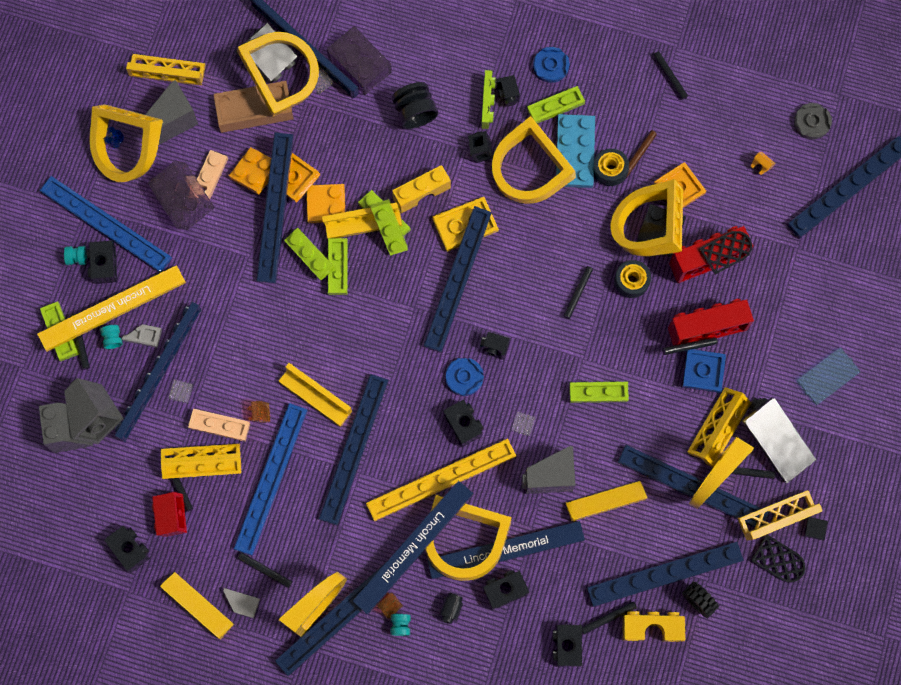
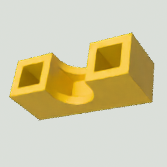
[392,165,451,213]
[622,612,685,642]

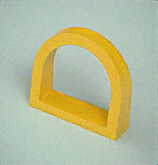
[237,32,319,117]
[90,104,163,182]
[492,116,576,204]
[611,179,683,256]
[689,437,754,509]
[425,495,512,581]
[279,572,347,637]

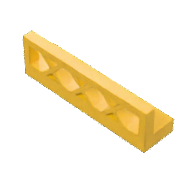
[126,54,206,86]
[322,202,402,238]
[279,363,352,427]
[687,387,750,467]
[161,444,241,479]
[738,490,822,541]

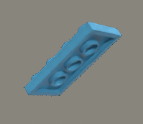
[556,114,595,188]

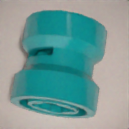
[64,246,87,265]
[100,325,123,349]
[390,614,411,636]

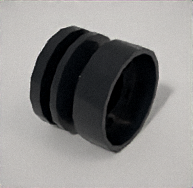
[391,82,438,129]

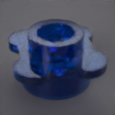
[104,127,124,149]

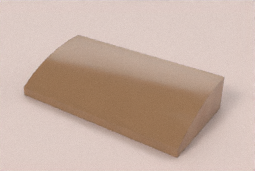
[214,81,294,133]

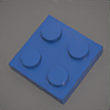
[682,349,726,393]

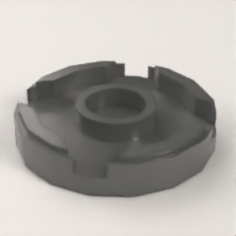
[794,103,832,139]

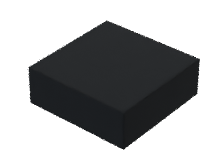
[804,517,828,541]

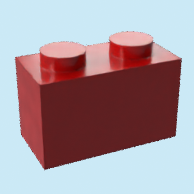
[152,492,187,537]

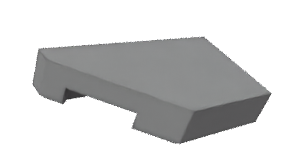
[122,324,162,348]
[223,588,260,619]

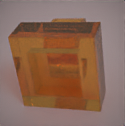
[247,401,270,423]
[377,592,403,619]

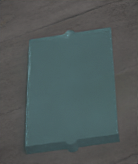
[797,347,861,405]

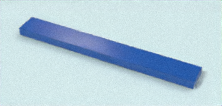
[40,176,172,273]
[234,403,308,556]

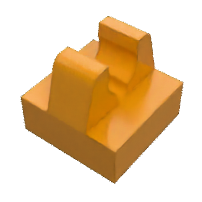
[751,152,776,175]

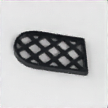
[699,231,752,275]
[751,534,806,583]

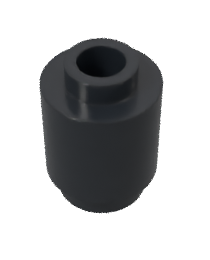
[438,593,463,624]

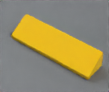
[566,481,647,522]
[160,572,234,640]

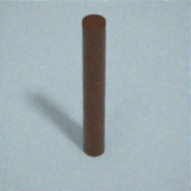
[626,130,657,178]

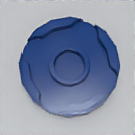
[533,47,570,83]
[445,358,484,396]

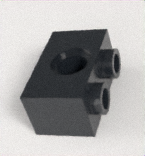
[87,240,118,284]
[443,399,484,447]
[104,525,150,573]
[483,570,530,611]
[552,625,582,667]

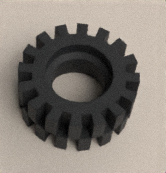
[682,581,719,618]

